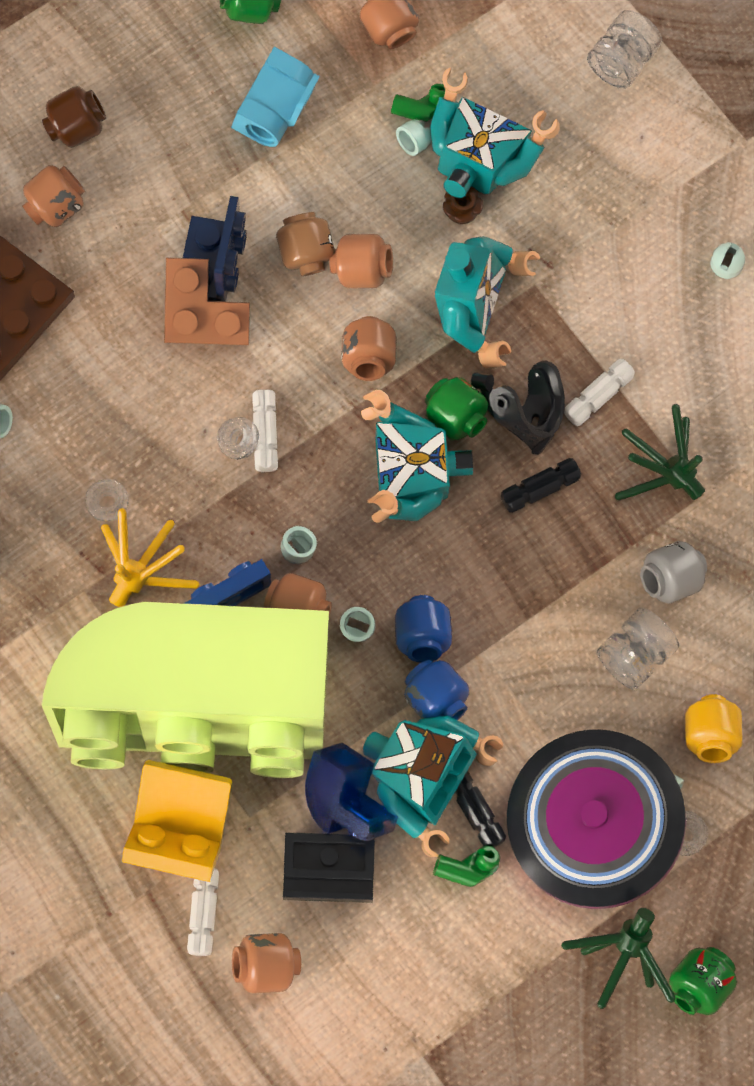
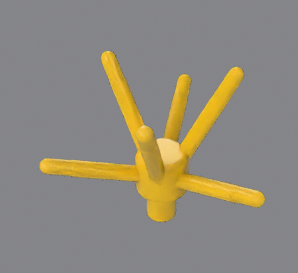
[101,508,200,607]

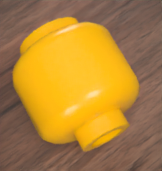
[685,694,743,763]

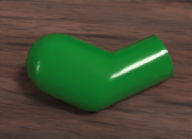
[391,84,446,122]
[433,846,500,887]

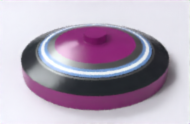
[507,729,686,909]

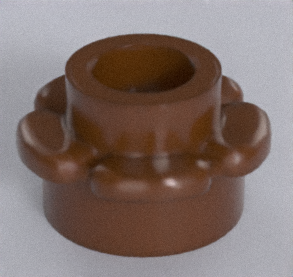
[443,186,483,224]

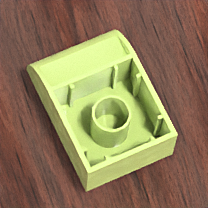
[42,602,329,778]

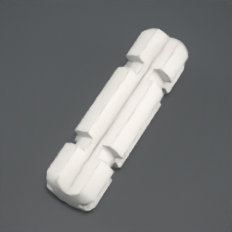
[564,359,635,426]
[252,390,278,472]
[187,868,219,956]

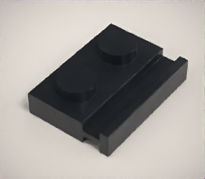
[283,833,375,903]

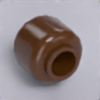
[42,86,106,148]

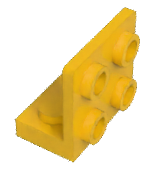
[122,760,232,882]

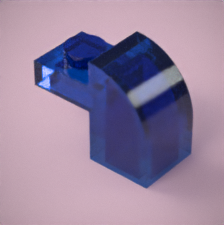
[305,742,398,842]

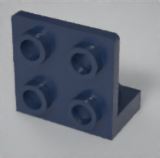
[182,196,247,302]

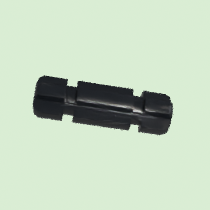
[501,458,581,513]
[454,771,506,848]

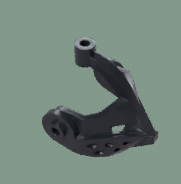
[471,360,565,455]

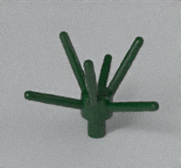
[615,404,705,501]
[561,908,676,1009]

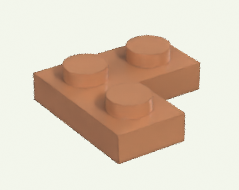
[164,257,250,345]

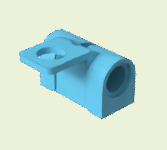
[231,47,320,147]

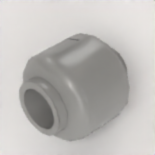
[640,541,707,604]

